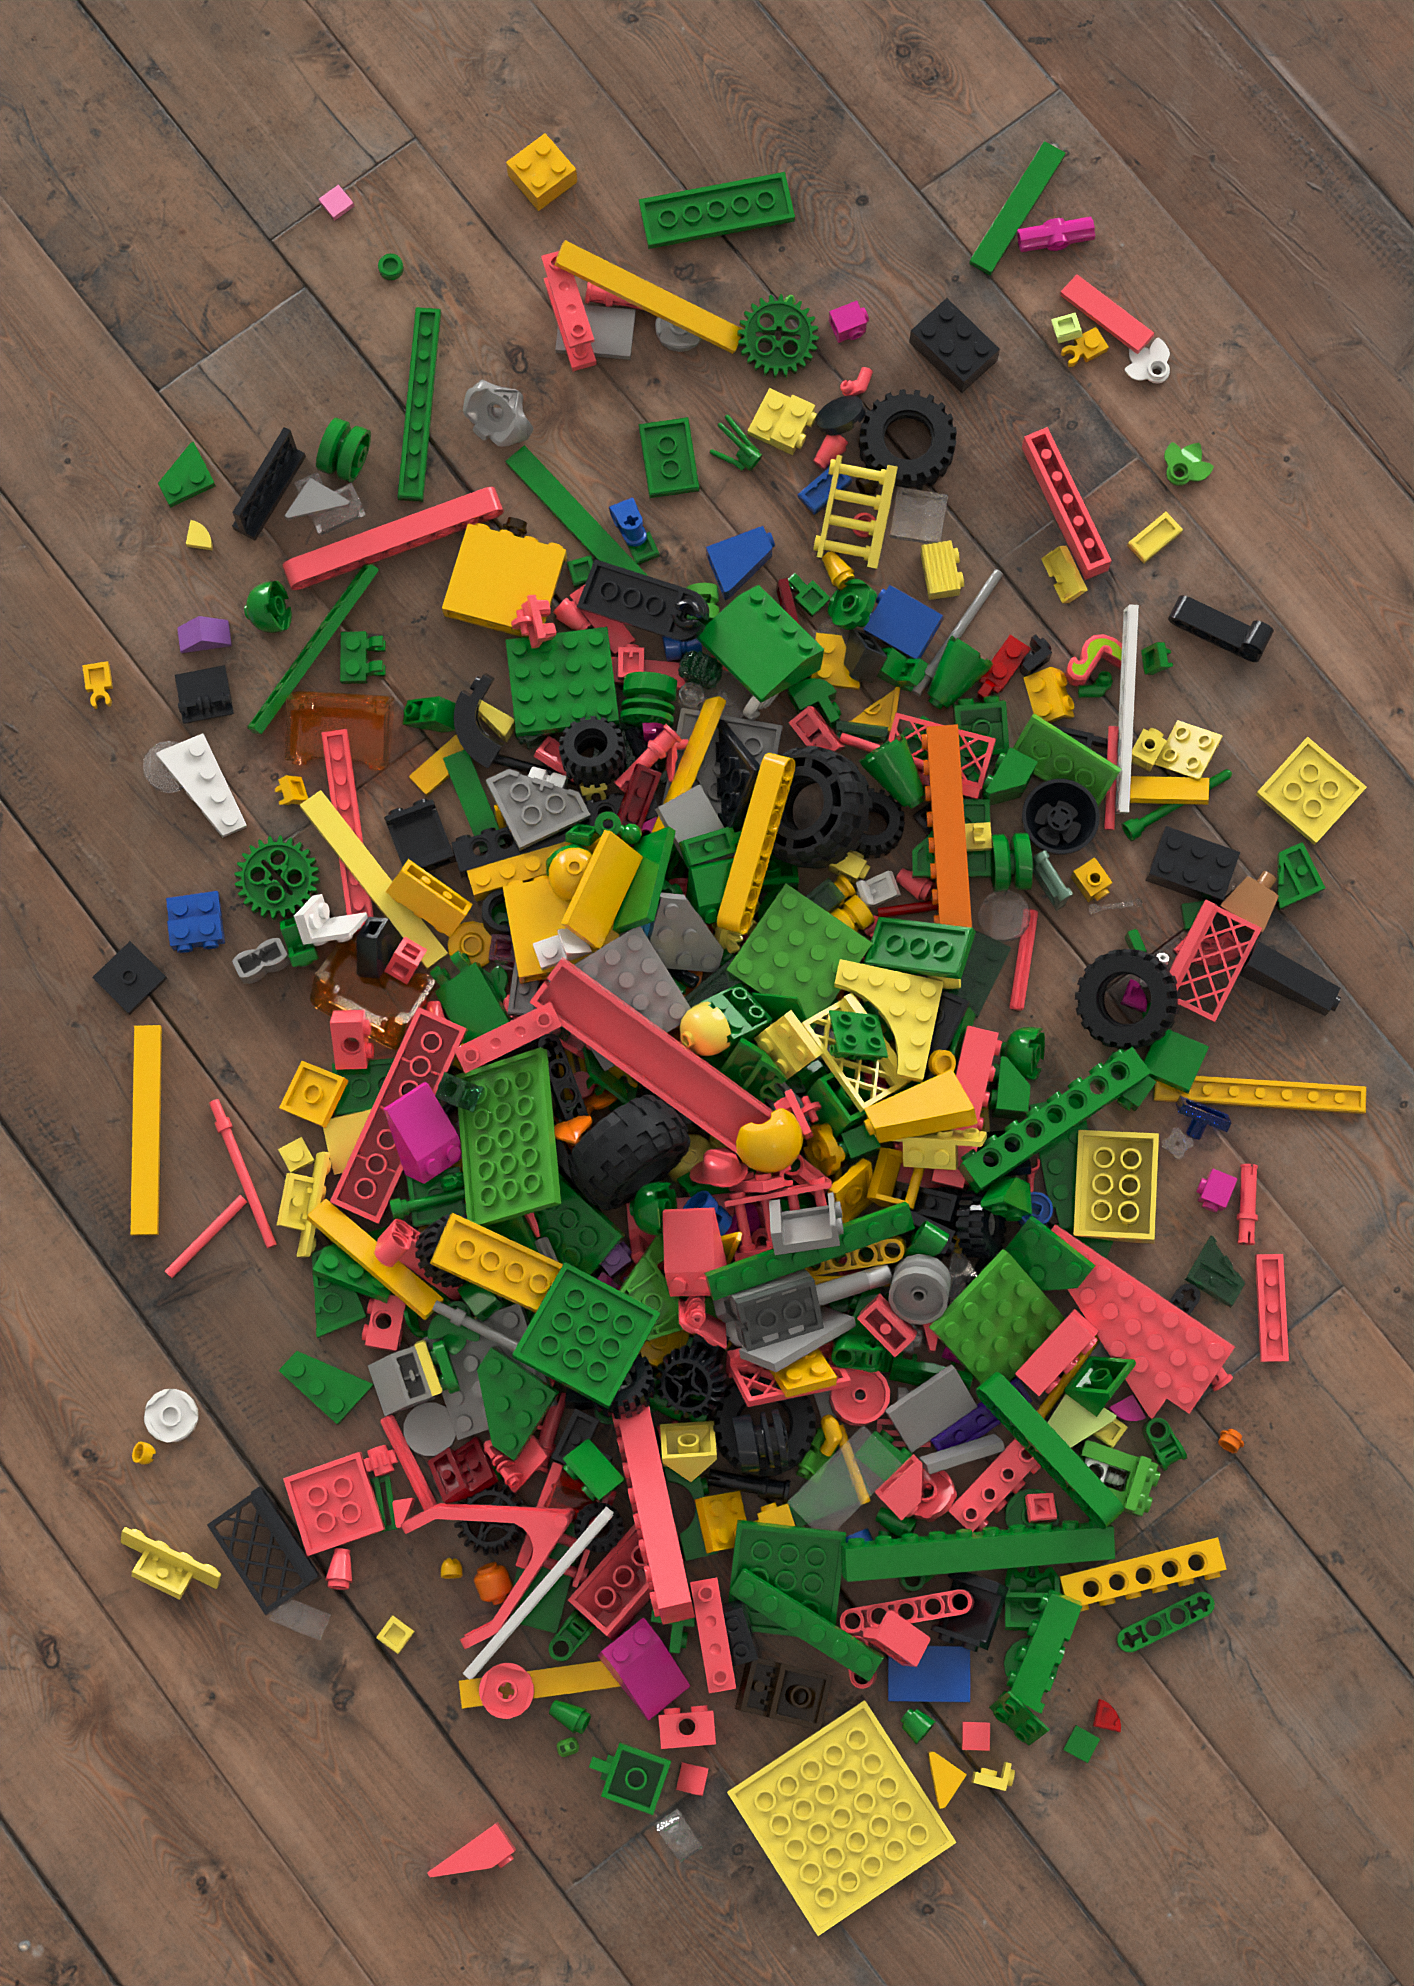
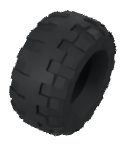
[772,746,872,869]
[568,1095,691,1210]

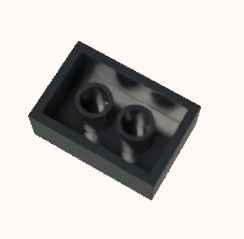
[909,298,1000,393]
[1145,826,1240,907]

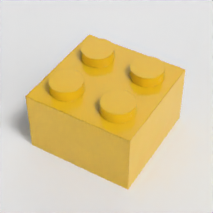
[506,133,577,211]

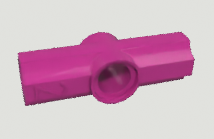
[1017,217,1095,252]

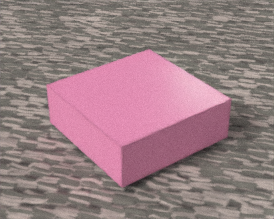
[319,185,354,221]

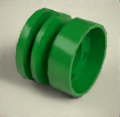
[620,672,677,729]

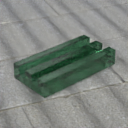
[835,720,888,743]

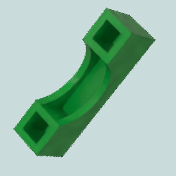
[661,1454,718,1562]

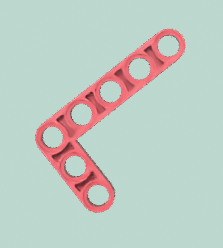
[840,1589,974,1689]

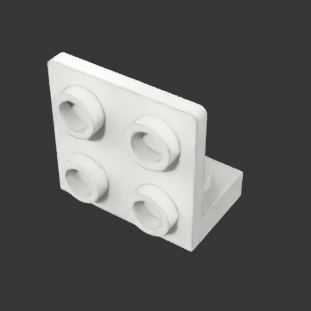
[294,894,368,946]

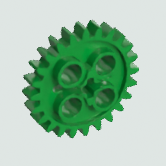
[737,294,819,378]
[234,835,320,920]

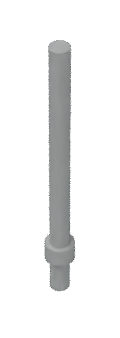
[912,569,1003,697]
[432,1300,519,1352]

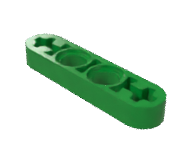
[1116,1592,1215,1653]

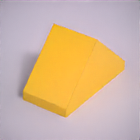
[927,1751,967,1809]

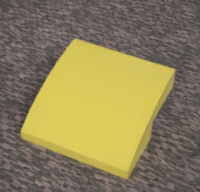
[323,1109,371,1175]

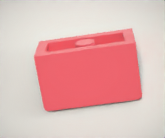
[862,1610,930,1667]

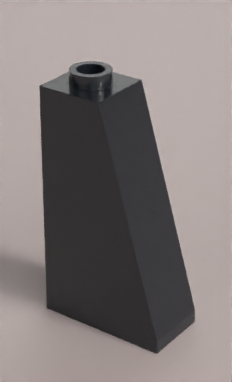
[1239,941,1341,1016]

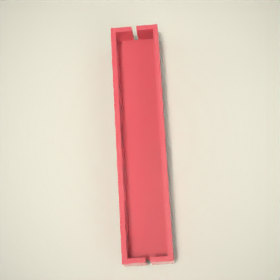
[530,957,774,1153]

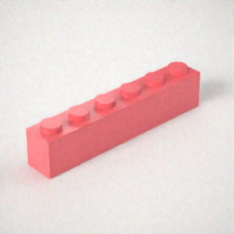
[1022,427,1112,580]
[930,1026,1002,1190]

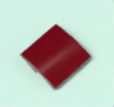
[427,1437,498,1504]

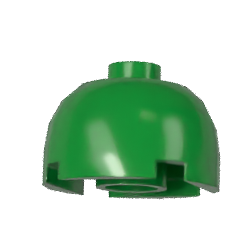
[244,581,292,633]
[1000,1027,1045,1080]
[629,1182,677,1236]

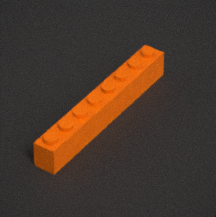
[921,724,972,928]

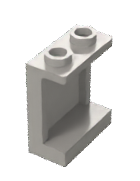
[769,1192,844,1255]

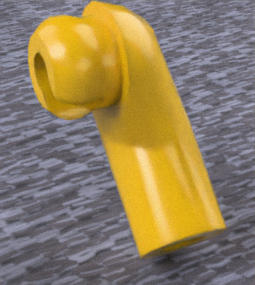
[820,1414,843,1457]

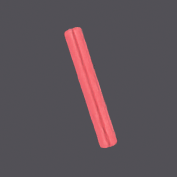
[1009,909,1038,1011]
[381,1415,437,1511]

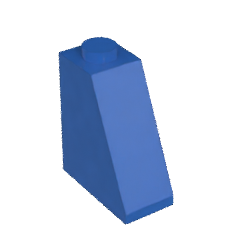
[706,526,775,600]

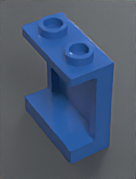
[864,585,944,659]

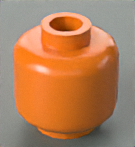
[473,1562,513,1605]

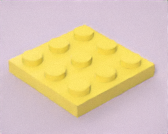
[1256,737,1367,845]

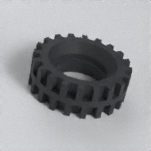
[859,389,957,492]

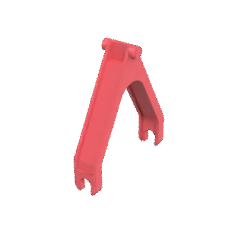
[400,1503,575,1649]

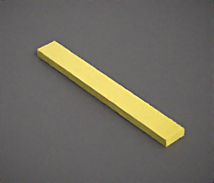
[300,790,448,970]

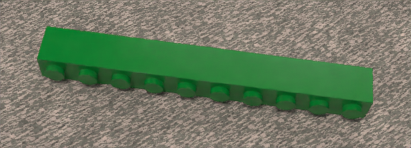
[840,1519,1115,1582]

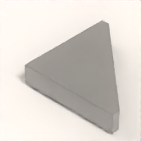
[285,478,351,521]

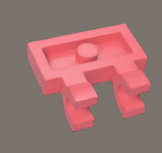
[729,1166,793,1193]

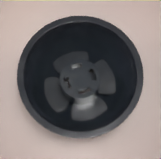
[1022,779,1100,855]

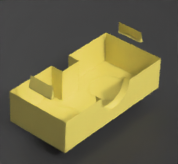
[1042,546,1088,604]

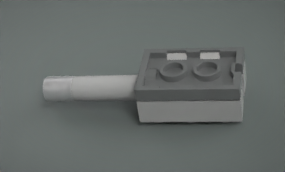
[729,1264,892,1352]

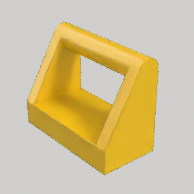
[867,1147,925,1210]

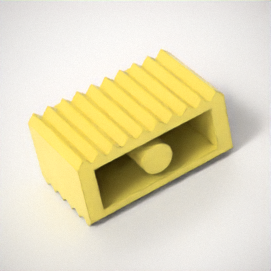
[920,540,964,600]

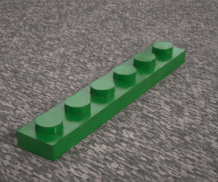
[729,1568,884,1681]

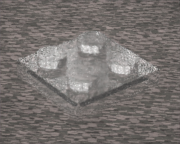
[890,487,948,544]

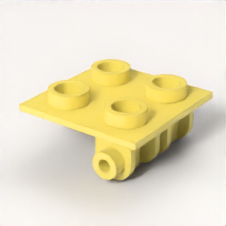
[1154,720,1223,780]

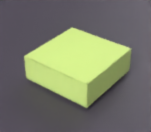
[1051,312,1083,344]

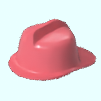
[689,1147,748,1188]

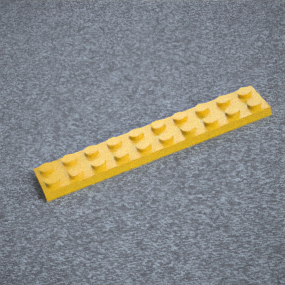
[430,1213,690,1369]

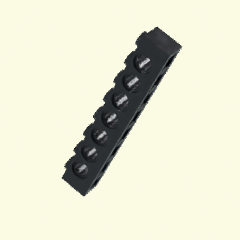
[451,793,658,878]

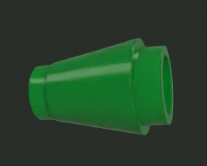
[875,1507,918,1538]
[549,1699,591,1734]

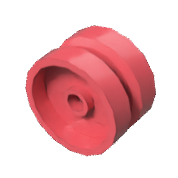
[829,1368,890,1427]

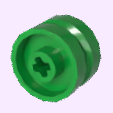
[316,418,371,482]
[991,832,1033,892]

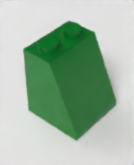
[804,1066,878,1142]

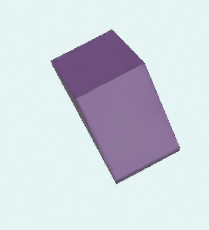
[177,616,232,653]

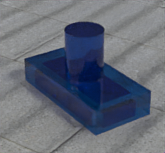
[1176,1096,1231,1140]

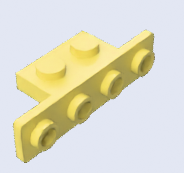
[894,1128,987,1170]
[277,1152,331,1258]
[121,1527,221,1600]

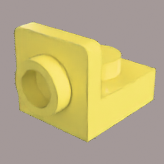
[971,1762,1015,1791]

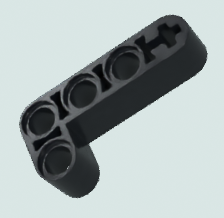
[1168,595,1274,662]

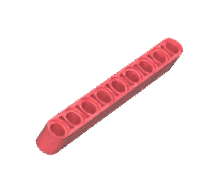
[282,487,504,590]

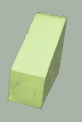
[1047,1394,1116,1448]

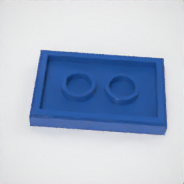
[888,1646,970,1702]

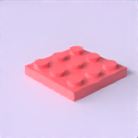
[283,1452,386,1556]

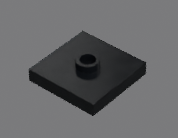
[92,941,167,1015]

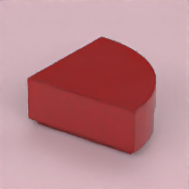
[1093,1699,1121,1733]

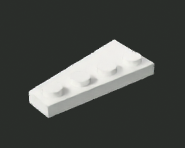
[155,733,247,838]

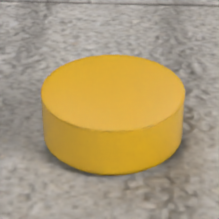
[928,1050,956,1076]

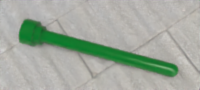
[1121,769,1232,841]
[390,1188,465,1220]

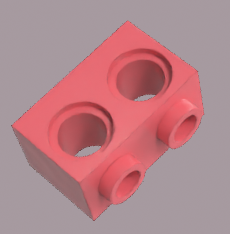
[788,706,846,753]

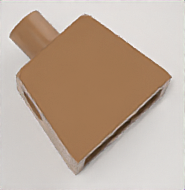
[1220,871,1279,938]

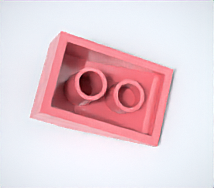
[663,1208,727,1297]

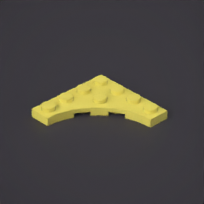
[834,959,944,1083]

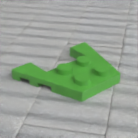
[619,1235,719,1341]

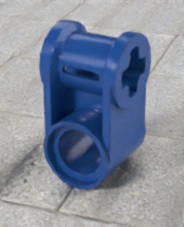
[609,498,647,547]

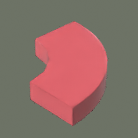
[1173,931,1246,966]

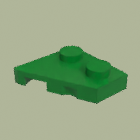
[158,441,216,508]
[1277,842,1325,910]

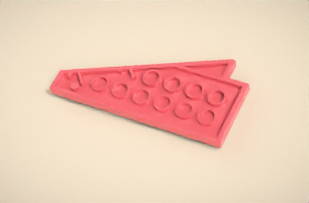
[1051,1224,1235,1419]

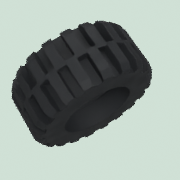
[1075,949,1181,1050]
[713,1374,816,1477]

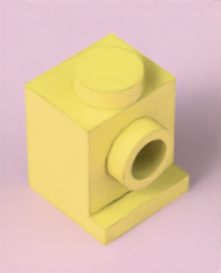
[1131,728,1167,772]
[829,850,871,885]

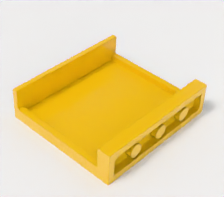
[442,523,567,637]
[503,876,619,984]

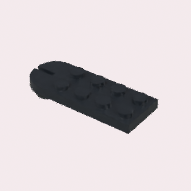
[577,559,709,642]

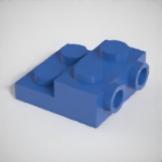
[166,891,225,953]

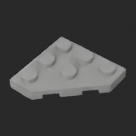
[486,769,590,850]
[647,893,724,973]

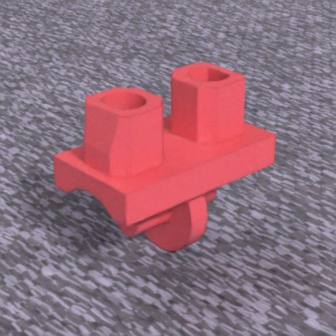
[511,595,556,648]
[774,1089,822,1140]

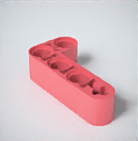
[374,1219,463,1301]

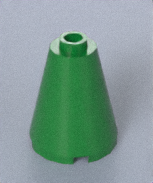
[927,636,993,710]
[859,733,925,809]

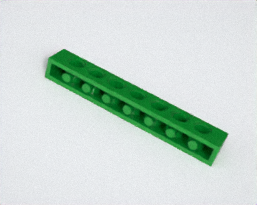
[958,1047,1151,1194]

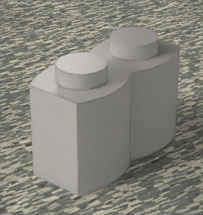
[232,938,291,984]

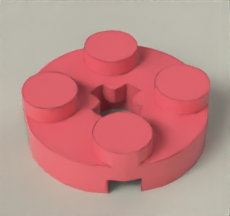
[912,1467,957,1522]
[479,1663,534,1719]

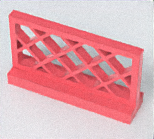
[888,713,996,799]
[1169,900,1262,1022]
[726,1340,851,1407]

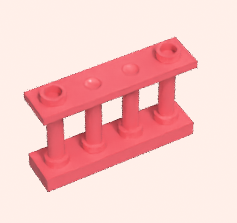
[541,251,597,372]
[453,1002,563,1073]
[724,1176,832,1262]
[515,1462,617,1588]
[690,1577,736,1693]

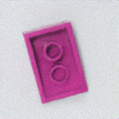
[384,1082,462,1184]
[597,1617,690,1721]

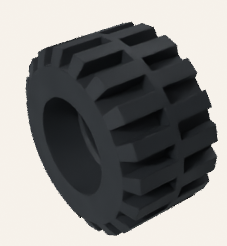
[559,716,627,788]
[855,788,905,859]
[415,1213,467,1288]

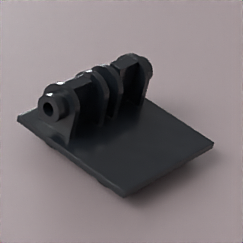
[175,665,234,724]

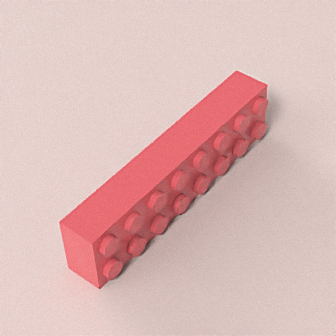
[330,1007,468,1224]
[612,1405,695,1625]

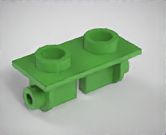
[796,1426,839,1484]

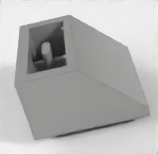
[368,1346,436,1417]

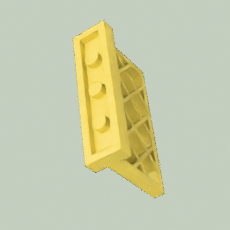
[801,992,911,1113]

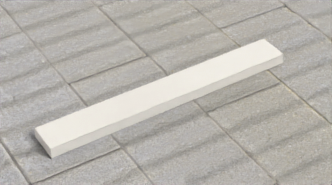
[1115,605,1139,814]
[463,1507,613,1680]

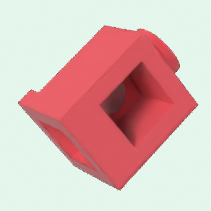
[384,937,427,984]

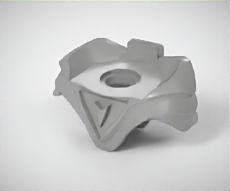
[463,379,534,447]

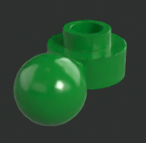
[595,812,642,845]

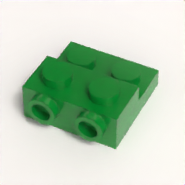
[952,696,1009,757]

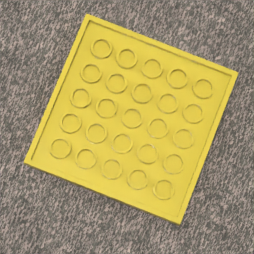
[727,1700,957,1936]

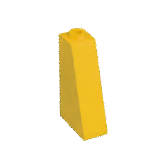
[863,1069,978,1143]

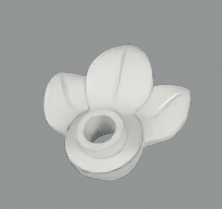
[1125,338,1170,384]

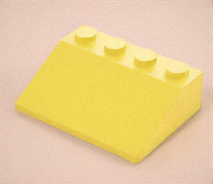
[1074,1130,1159,1244]

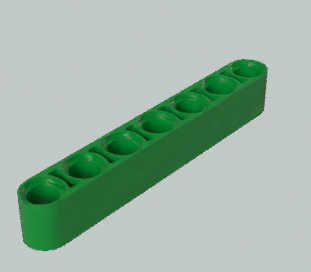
[975,1372,1125,1530]

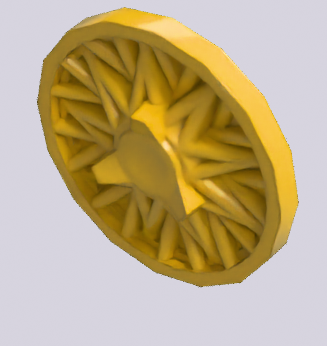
[447,921,496,967]

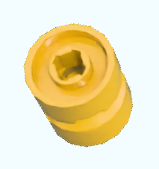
[830,895,875,932]

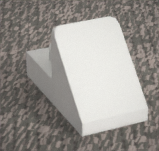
[533,929,592,970]

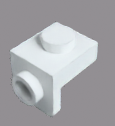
[856,871,901,907]

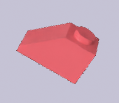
[875,1454,923,1521]

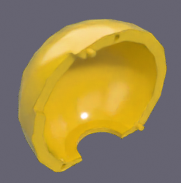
[736,1108,803,1173]

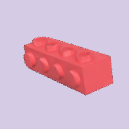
[947,1438,1041,1532]

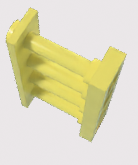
[813,455,898,569]

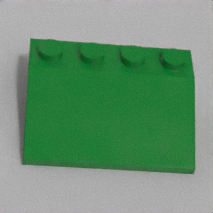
[696,585,824,703]

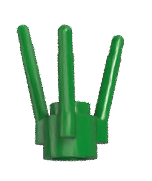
[710,415,762,471]

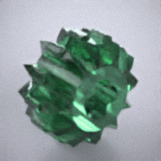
[678,650,723,690]

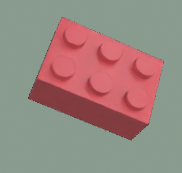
[1015,1309,1098,1396]

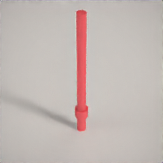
[209,1099,277,1249]

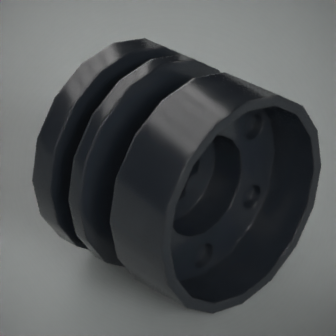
[732,1409,790,1474]

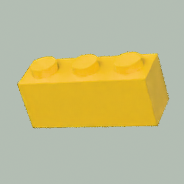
[386,859,473,937]

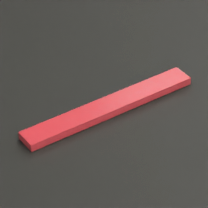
[321,729,374,934]

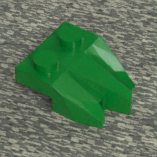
[719,1037,787,1105]
[1004,1566,1060,1631]

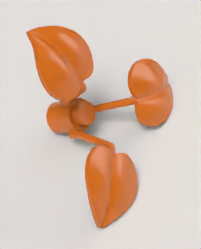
[553,1089,627,1152]

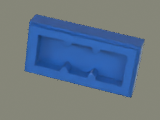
[798,468,852,515]

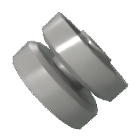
[889,1254,951,1325]

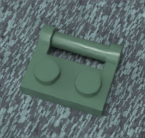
[1032,850,1074,911]

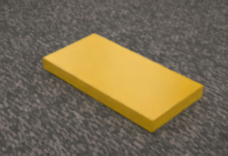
[561,830,643,949]

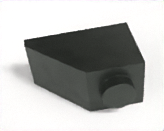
[844,629,887,683]

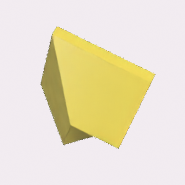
[660,1421,717,1482]

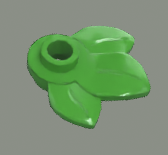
[1164,442,1214,486]

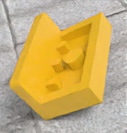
[1024,667,1074,723]

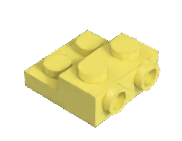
[747,388,817,455]
[754,1010,823,1079]

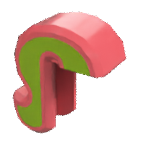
[1065,634,1122,686]

